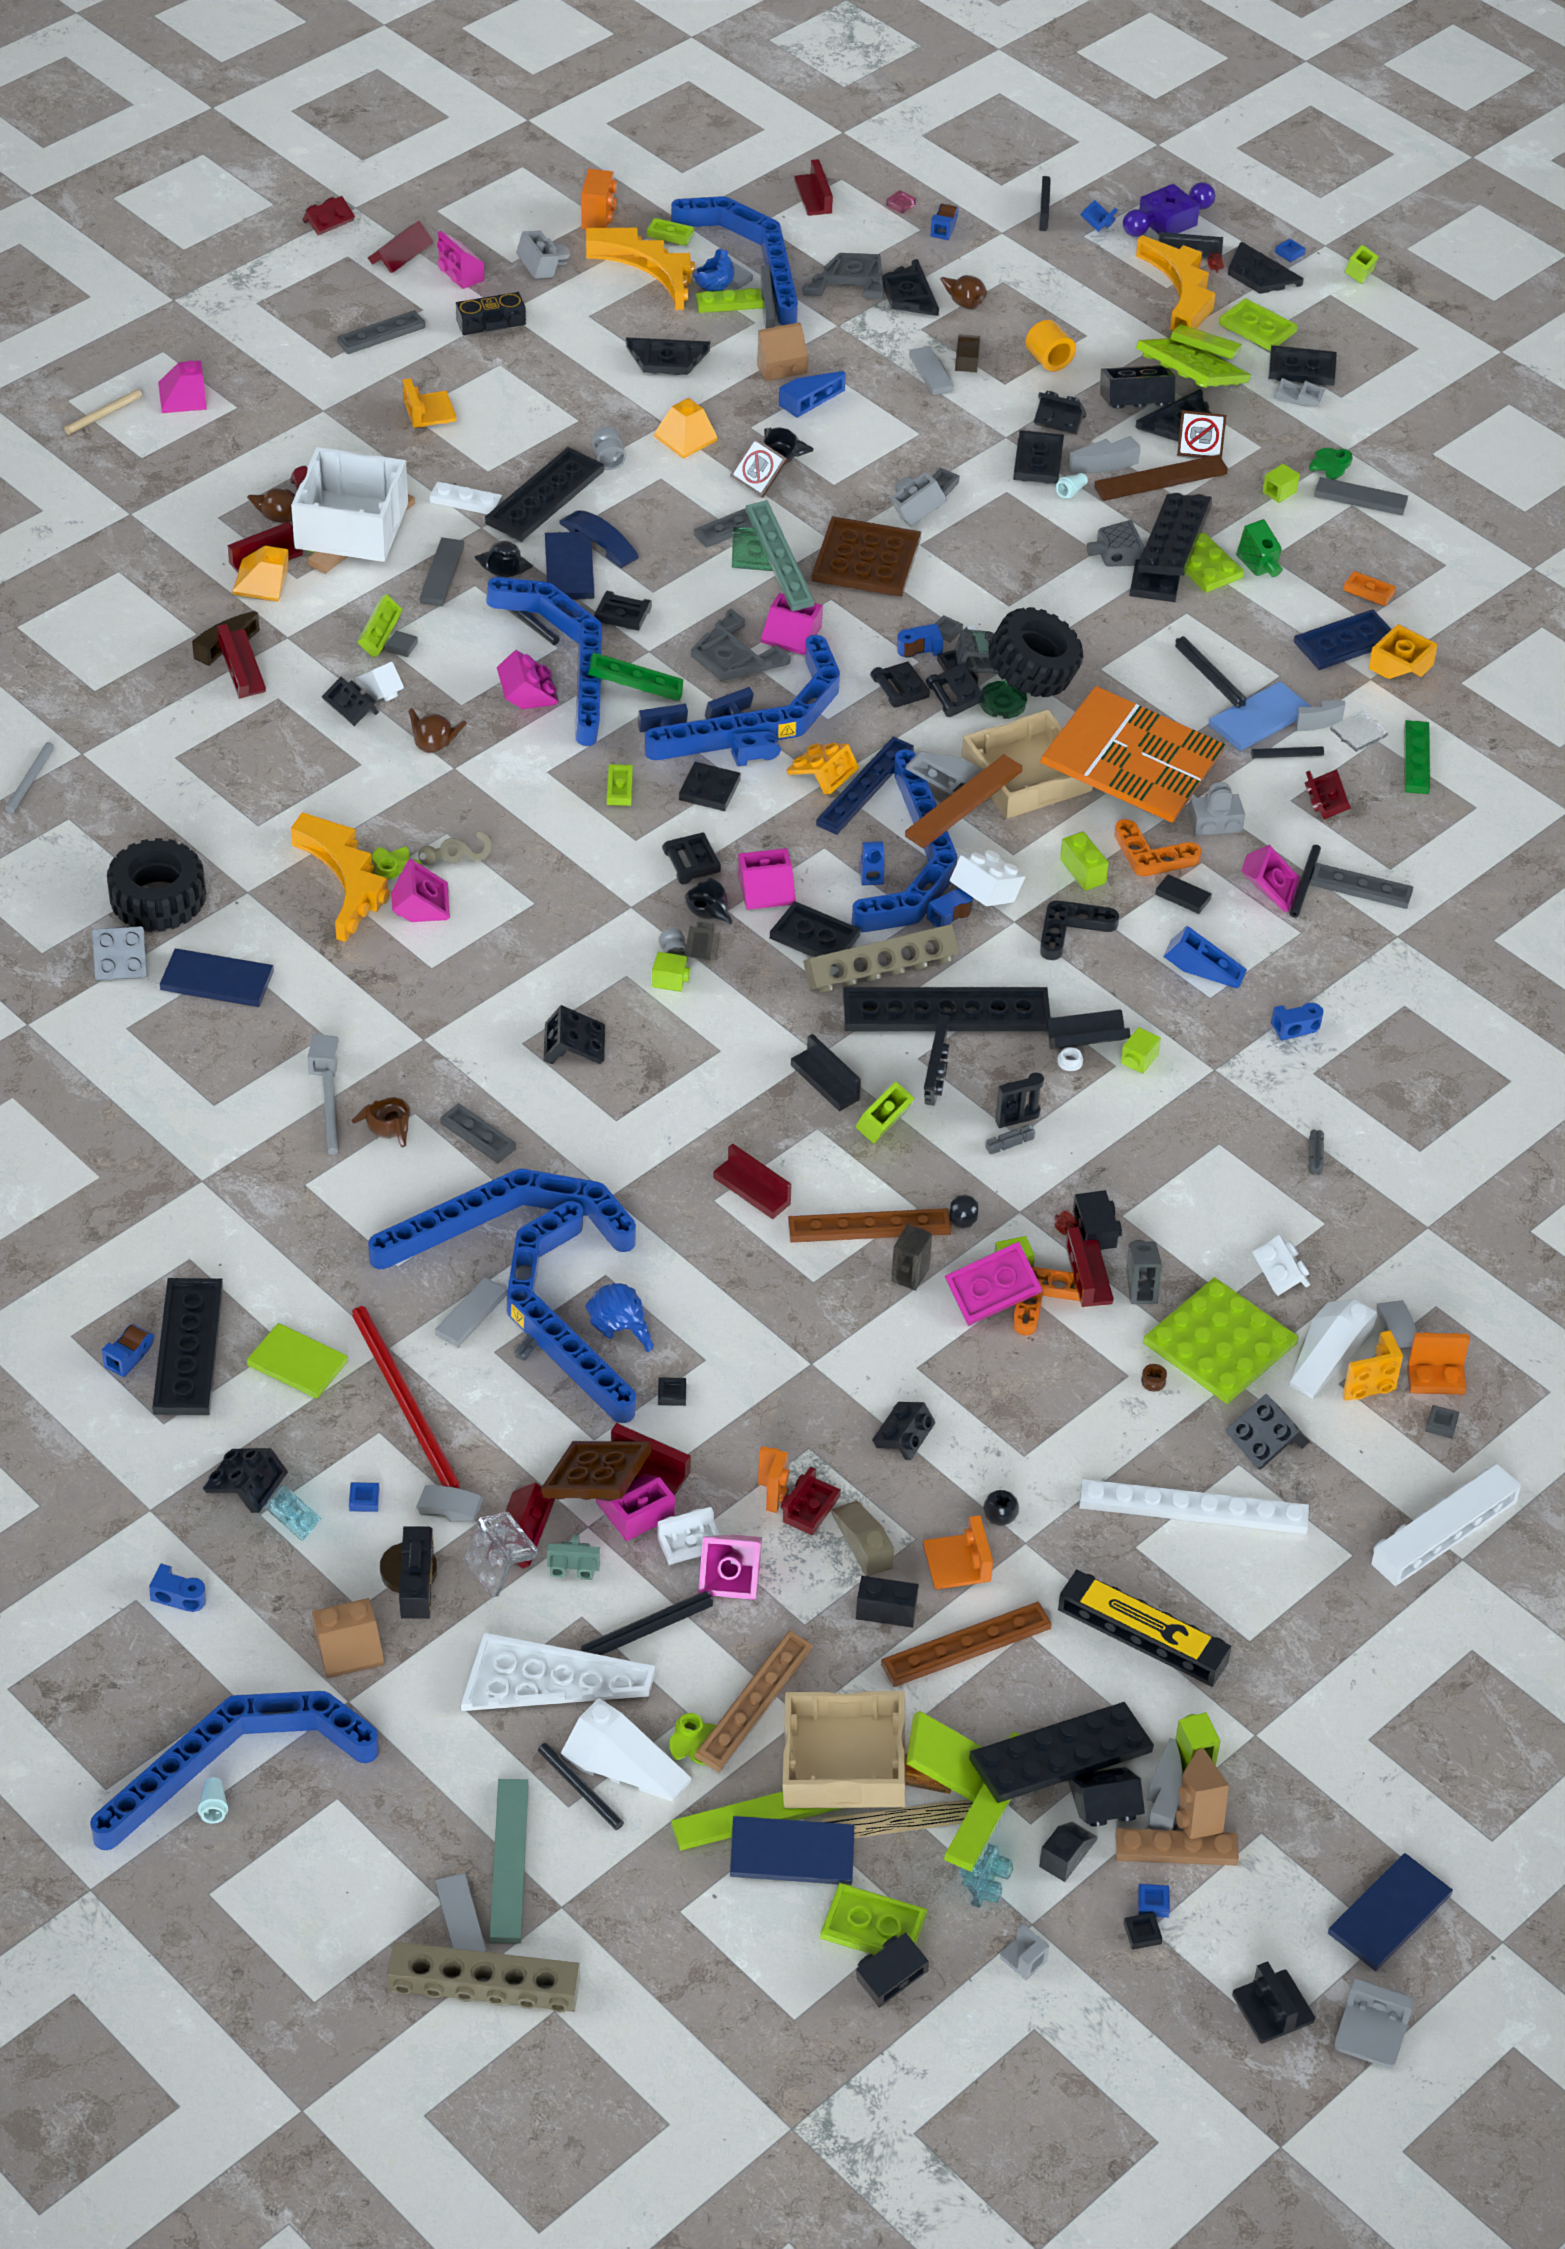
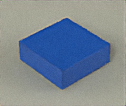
[1275,239,1306,262]
[349,1482,380,1512]
[1138,1884,1170,1918]

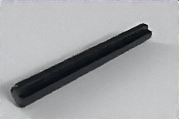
[1175,636,1247,708]
[581,1591,713,1655]

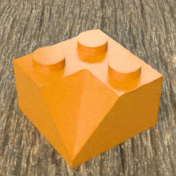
[1369,624,1438,679]

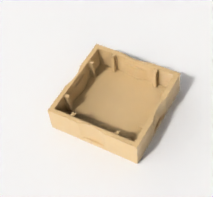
[961,710,1093,819]
[782,1691,906,1808]

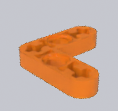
[1114,819,1202,876]
[1013,1267,1080,1336]

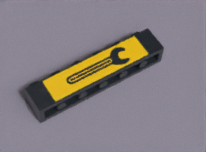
[1058,1569,1232,1687]

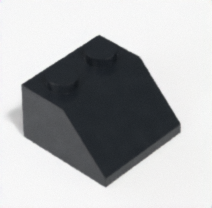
[1068,1766,1145,1827]

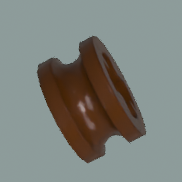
[1141,1364,1167,1392]

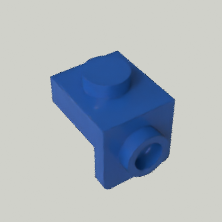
[1080,200,1118,232]

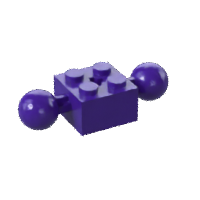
[1123,182,1216,237]

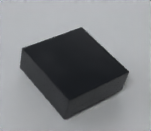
[658,1377,686,1406]
[1123,1912,1163,1950]

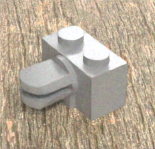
[516,231,571,279]
[890,471,947,527]
[1188,782,1245,836]

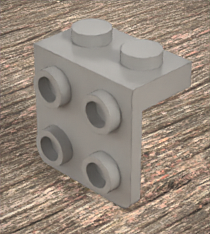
[1334,1978,1415,2068]

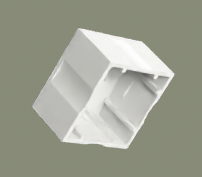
[292,447,408,562]

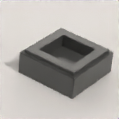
[935,615,963,643]
[386,630,418,657]
[1425,1405,1460,1439]

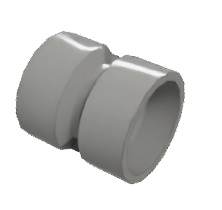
[592,427,626,470]

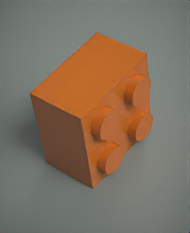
[581,168,617,229]

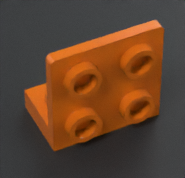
[1407,1332,1470,1395]
[923,1515,993,1589]

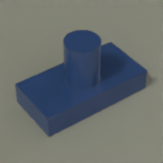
[704,687,754,719]
[638,703,688,732]

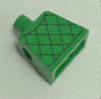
[1236,519,1283,577]

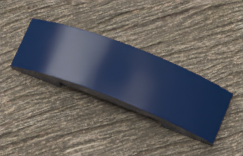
[559,510,638,568]

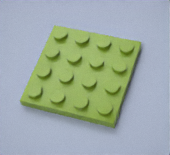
[1136,338,1252,388]
[1143,1277,1299,1404]

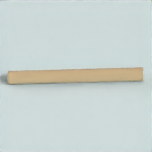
[64,389,142,435]

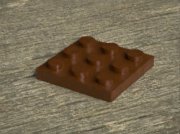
[541,1441,652,1500]

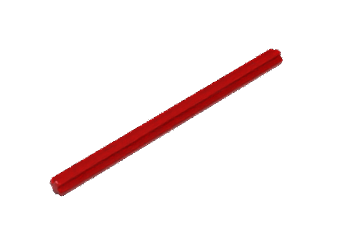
[352,1306,460,1489]

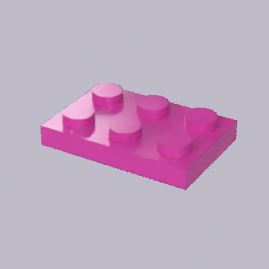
[945,1242,1043,1326]

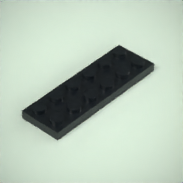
[485,447,604,542]
[1138,493,1212,576]
[152,1278,223,1415]
[969,1701,1154,1803]

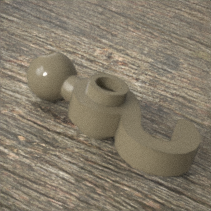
[418,831,492,865]

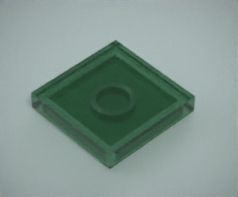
[732,527,773,571]

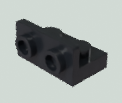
[321,677,379,726]

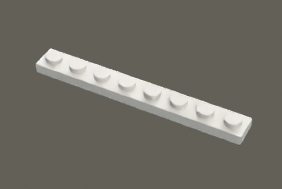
[1079,1479,1309,1534]

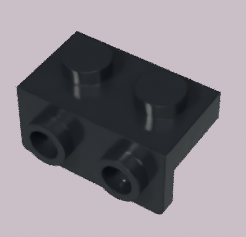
[872,1402,935,1460]

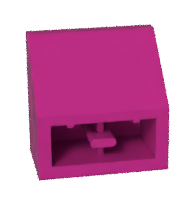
[437,231,484,289]
[761,593,823,655]
[496,650,559,709]
[737,848,796,910]
[596,1475,675,1542]

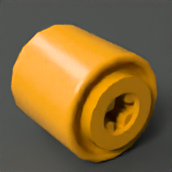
[1025,320,1076,372]

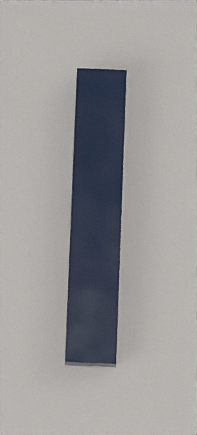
[816,736,914,835]

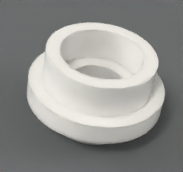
[1057,1047,1083,1071]

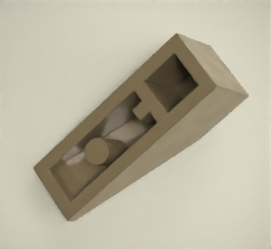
[831,1501,894,1576]

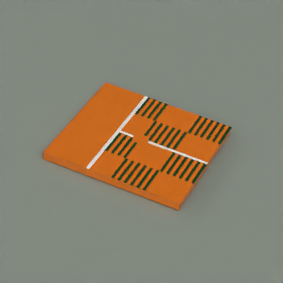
[1040,686,1225,823]

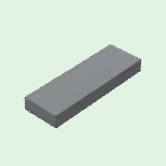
[909,346,954,395]
[435,1277,507,1347]
[435,1873,486,1952]

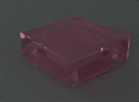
[886,190,916,214]

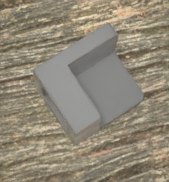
[308,1034,339,1077]
[1000,1923,1049,1980]

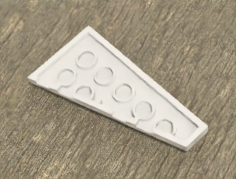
[461,1633,656,1711]

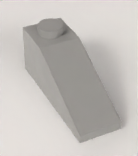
[906,751,982,795]

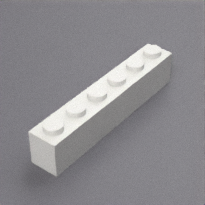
[1371,1464,1521,1586]

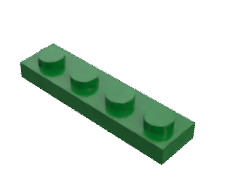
[588,652,684,701]
[1404,720,1430,794]

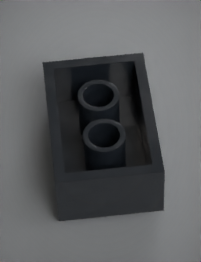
[1100,365,1176,409]

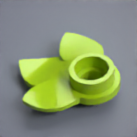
[372,847,421,880]
[669,1713,716,1766]

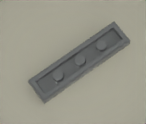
[760,266,775,329]
[337,310,425,354]
[1314,477,1408,515]
[420,537,464,606]
[1310,863,1414,909]

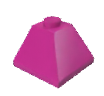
[158,361,207,413]
[1241,844,1300,912]
[391,859,450,922]
[698,1535,762,1600]

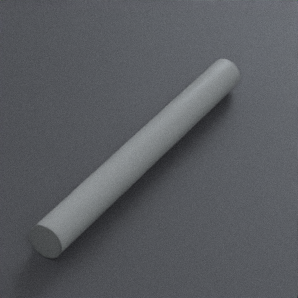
[5,742,54,814]
[322,1070,338,1155]

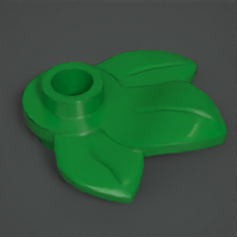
[1309,448,1353,480]

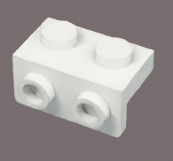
[1252,1235,1311,1296]
[657,1507,720,1565]

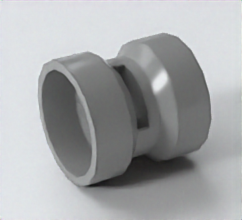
[659,928,689,956]

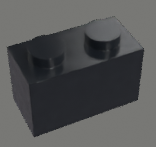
[1073,1190,1122,1250]
[856,1575,919,1628]
[856,1932,929,2008]

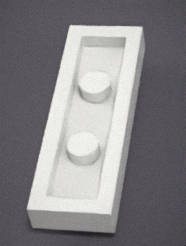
[430,482,502,514]

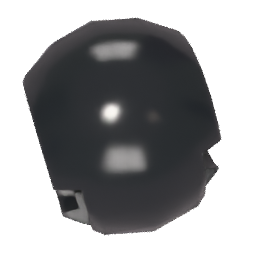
[949,1194,978,1228]
[983,1490,1020,1525]

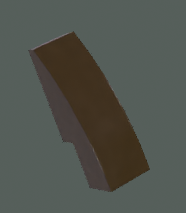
[955,334,981,373]
[192,611,260,666]

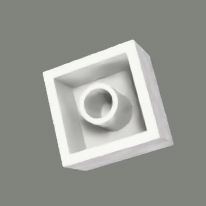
[950,850,1026,906]

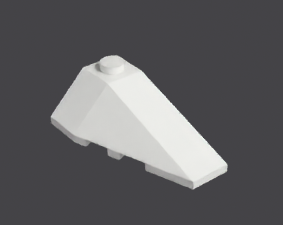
[1290,1299,1377,1399]
[561,1698,692,1801]

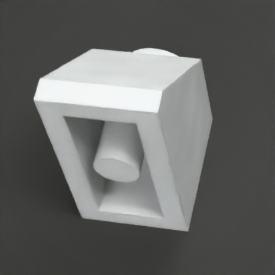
[355,662,404,702]

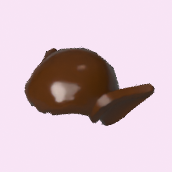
[940,275,987,309]
[247,488,295,523]
[408,708,467,753]
[352,1097,411,1148]

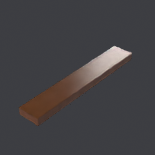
[1094,454,1228,501]

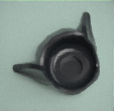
[763,427,814,464]
[475,541,533,577]
[685,878,732,924]

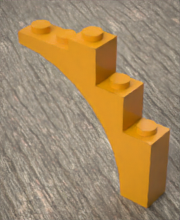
[586,227,695,310]
[1136,235,1216,330]
[291,812,390,942]

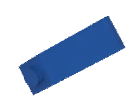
[779,371,846,418]
[1163,925,1247,989]

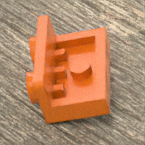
[758,1446,790,1513]

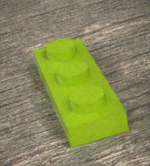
[695,288,763,313]
[357,594,403,658]

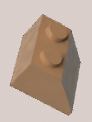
[757,322,808,381]
[311,1598,384,1678]
[1176,1748,1229,1840]

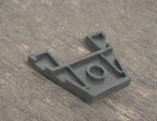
[802,253,884,299]
[691,609,791,681]

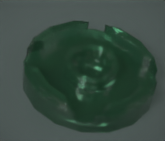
[980,681,1027,719]

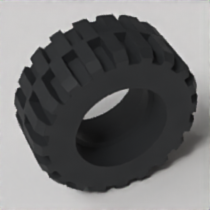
[988,607,1083,698]
[107,838,206,932]

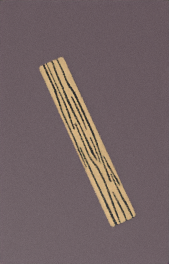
[822,1799,973,1838]

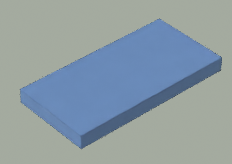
[1208,681,1312,751]

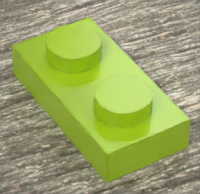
[647,218,694,246]
[607,764,633,806]

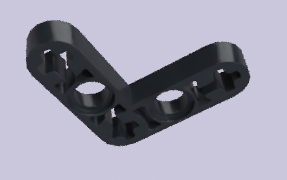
[1040,901,1119,960]

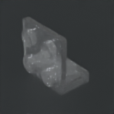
[463,1511,538,1598]

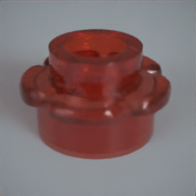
[1207,252,1224,273]
[1054,1210,1079,1235]

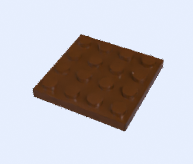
[812,516,922,597]

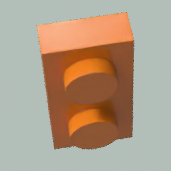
[1343,571,1396,606]

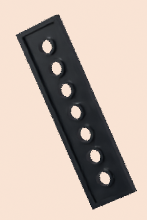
[843,987,1050,1031]

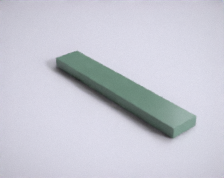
[746,500,814,611]
[490,1779,529,1943]

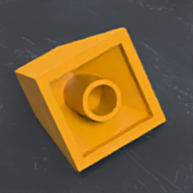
[654,398,717,459]
[232,546,288,602]

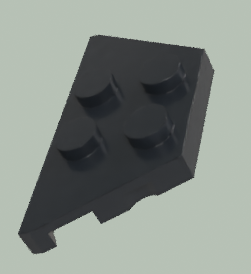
[1228,242,1304,294]
[882,259,939,316]
[626,337,710,375]
[1135,389,1212,442]
[924,1014,950,1106]

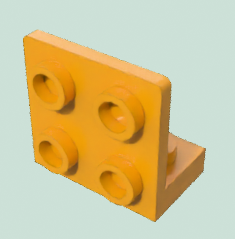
[402,378,457,428]
[786,742,859,795]
[1343,1330,1403,1401]

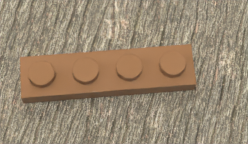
[1115,1828,1239,1866]

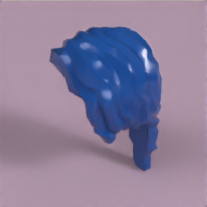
[692,248,734,292]
[585,1283,654,1352]

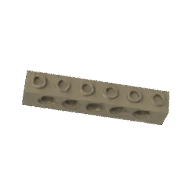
[803,924,960,993]
[387,1942,580,2013]

